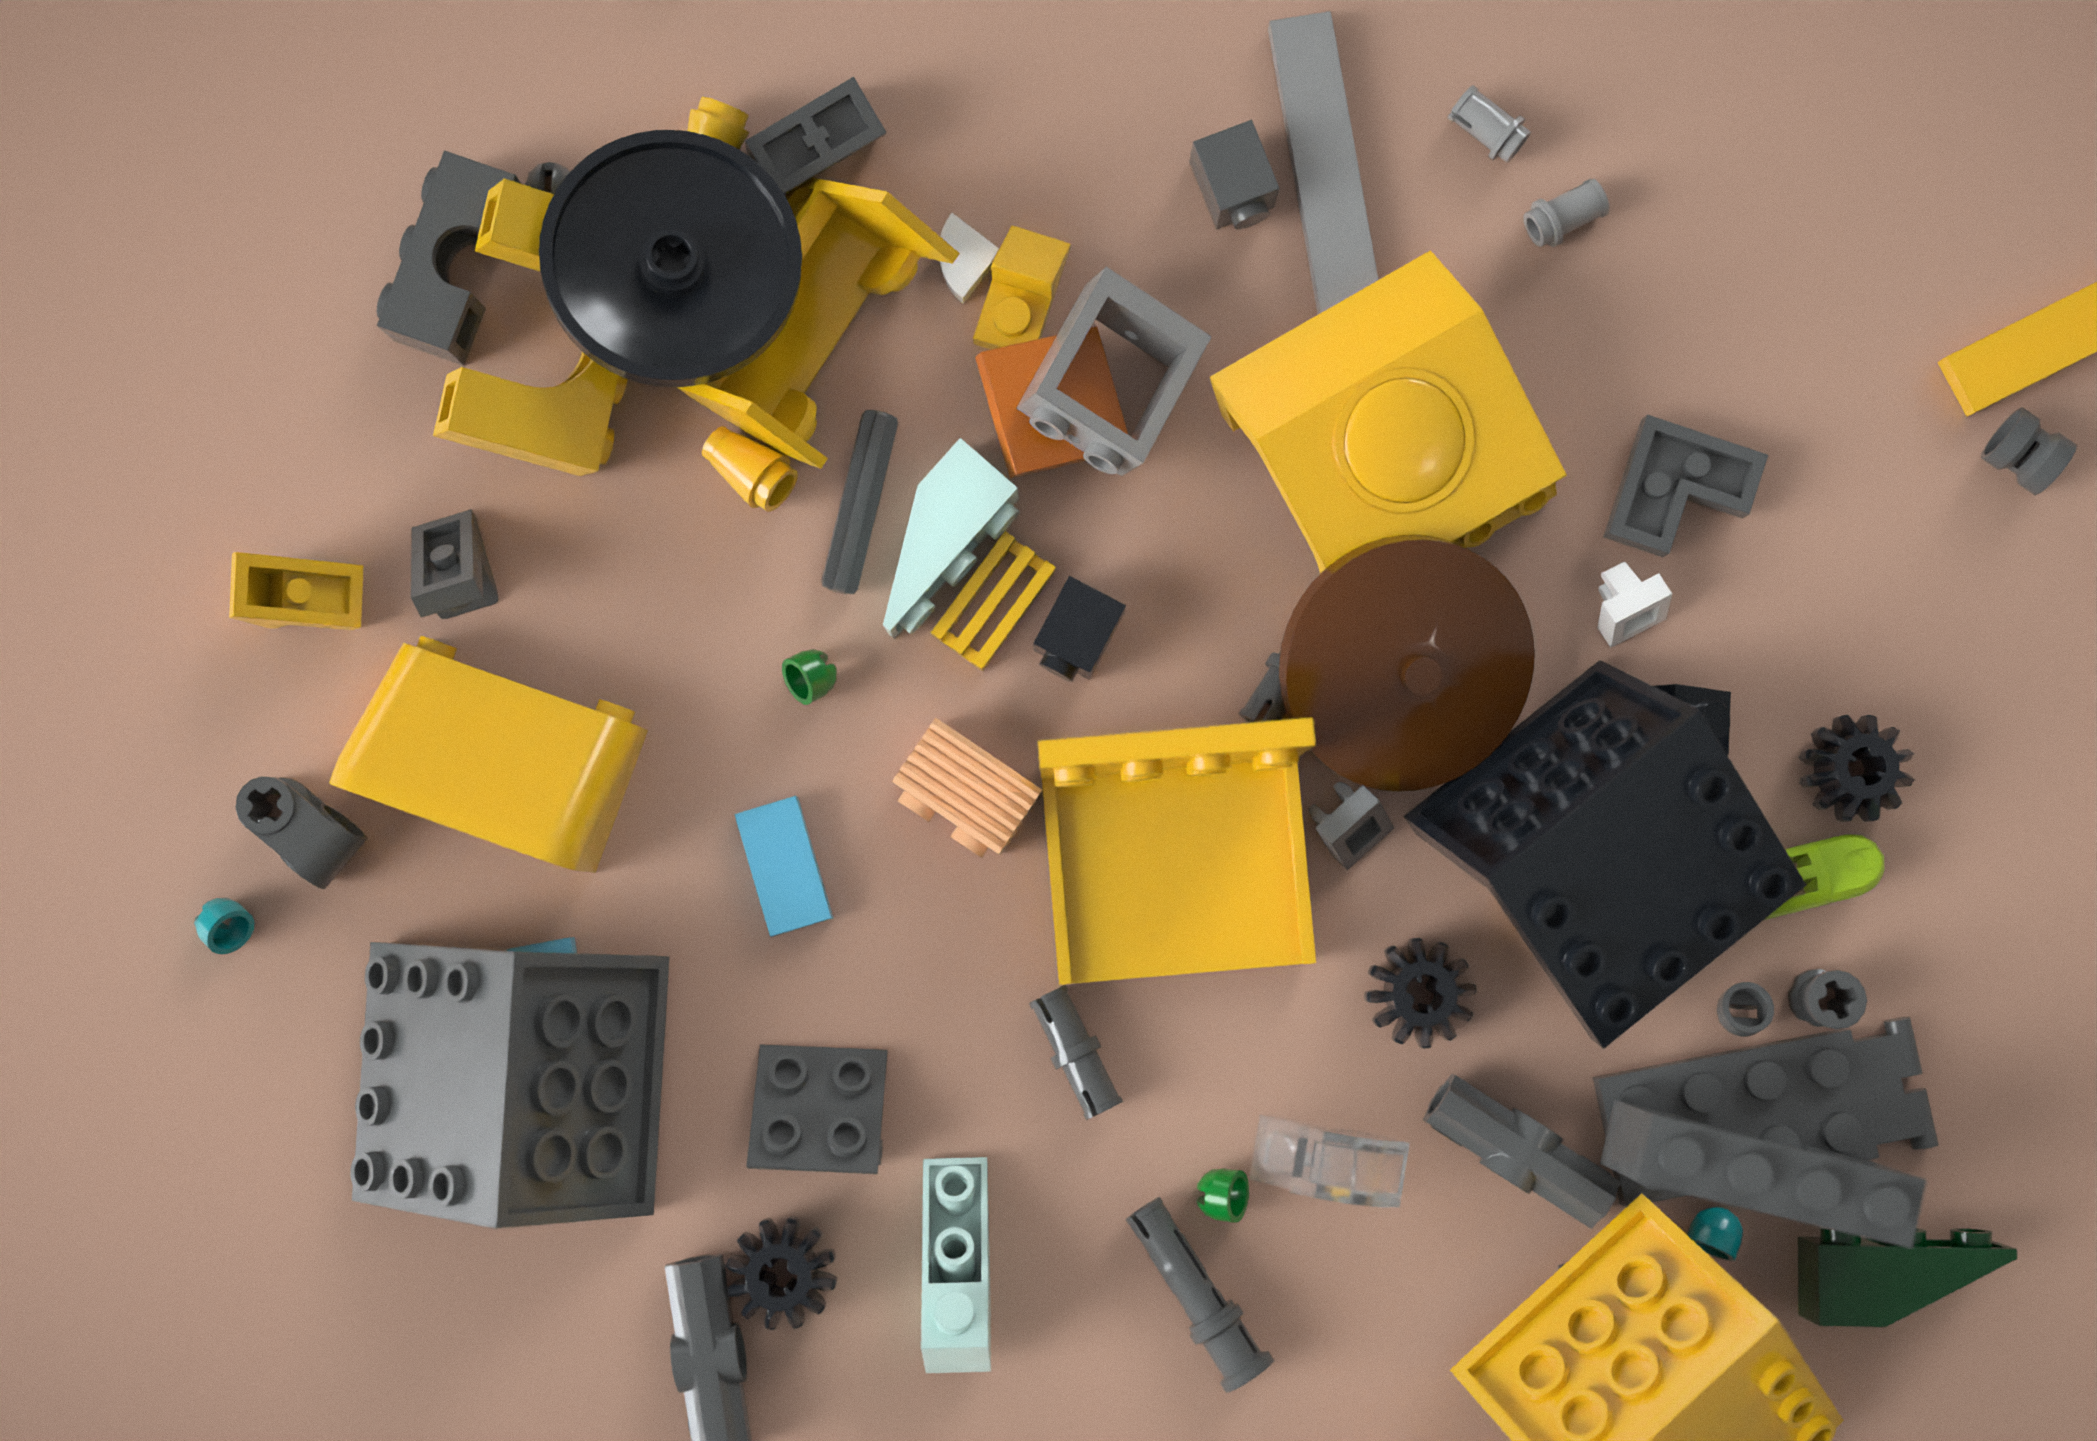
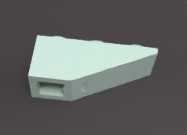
[883,438,1019,639]
[921,1157,991,1373]

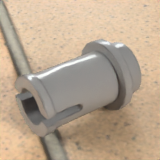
[1448,85,1531,163]
[1523,179,1609,247]

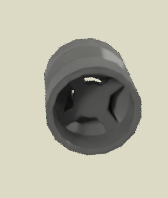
[1981,407,2077,495]

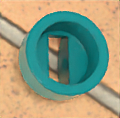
[194,898,255,954]
[1686,1207,1743,1261]

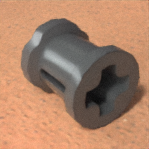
[1788,969,1867,1029]

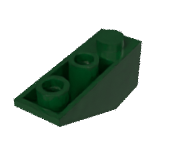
[1798,1227,2017,1327]

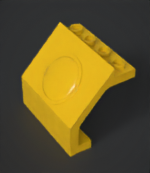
[1210,250,1567,574]

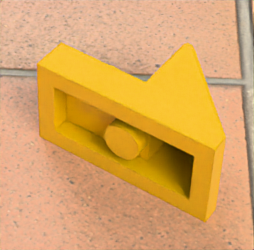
[973,225,1071,350]
[229,552,364,630]

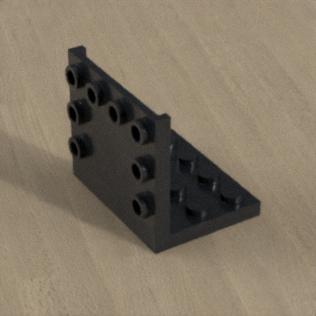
[1404,660,1806,1049]

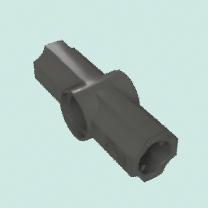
[1423,1074,1621,1229]
[665,1254,752,1441]

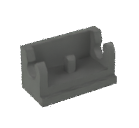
[745,76,887,195]

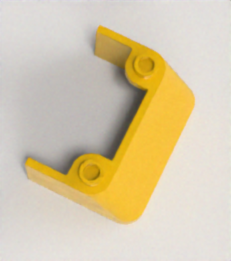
[677,178,960,469]

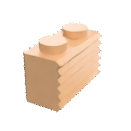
[892,718,1043,858]

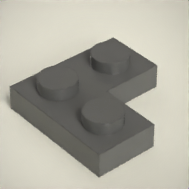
[1603,414,1768,557]

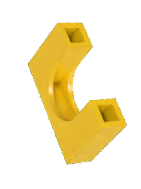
[433,178,627,476]

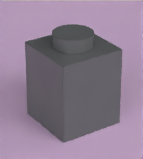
[1190,120,1280,230]

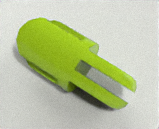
[1764,834,1885,920]

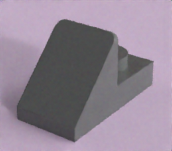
[411,509,498,619]

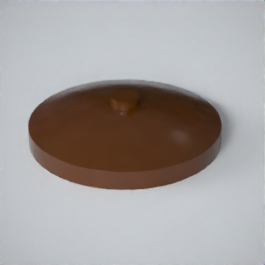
[1279,535,1535,792]

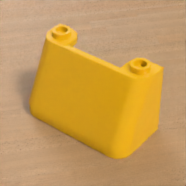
[329,635,648,873]

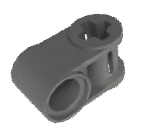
[235,776,368,889]

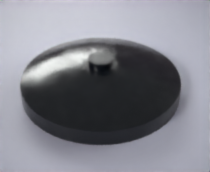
[539,130,802,387]

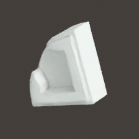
[940,213,999,304]

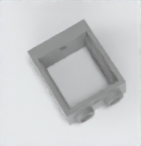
[1016,267,1212,476]

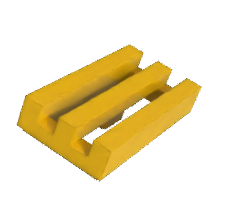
[931,531,1056,672]

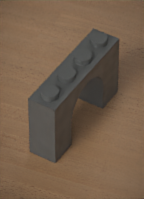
[1600,1099,1926,1248]

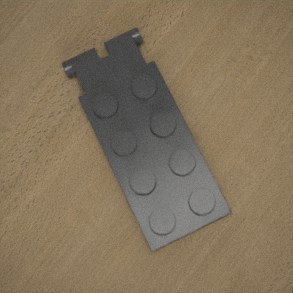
[1593,1017,1939,1207]

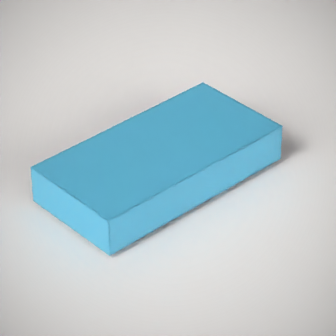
[734,796,833,937]

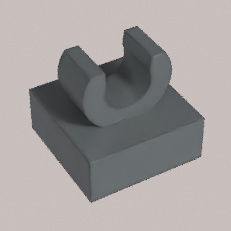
[1309,782,1394,870]

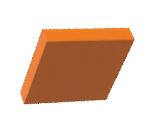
[975,326,1128,479]

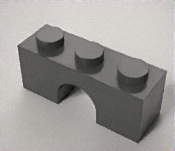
[377,150,522,366]

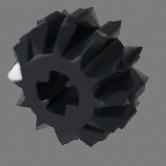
[1799,715,1915,822]
[1364,938,1477,1049]
[726,1216,838,1330]

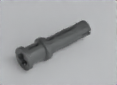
[1125,1196,1274,1393]

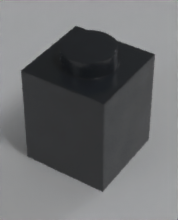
[1033,576,1126,682]

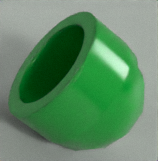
[782,649,837,705]
[1196,1168,1249,1223]

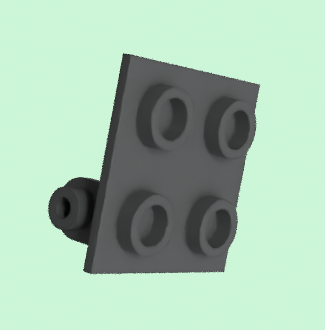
[746,1044,888,1174]

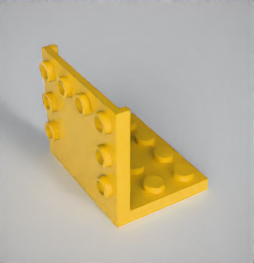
[1038,718,1316,985]
[1450,1193,1844,1441]

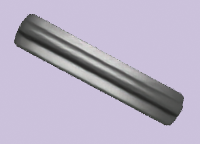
[821,410,898,594]

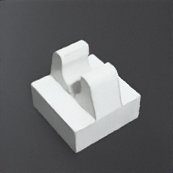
[1597,562,1672,648]

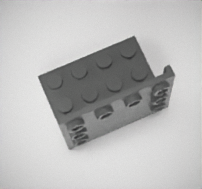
[350,942,670,1229]

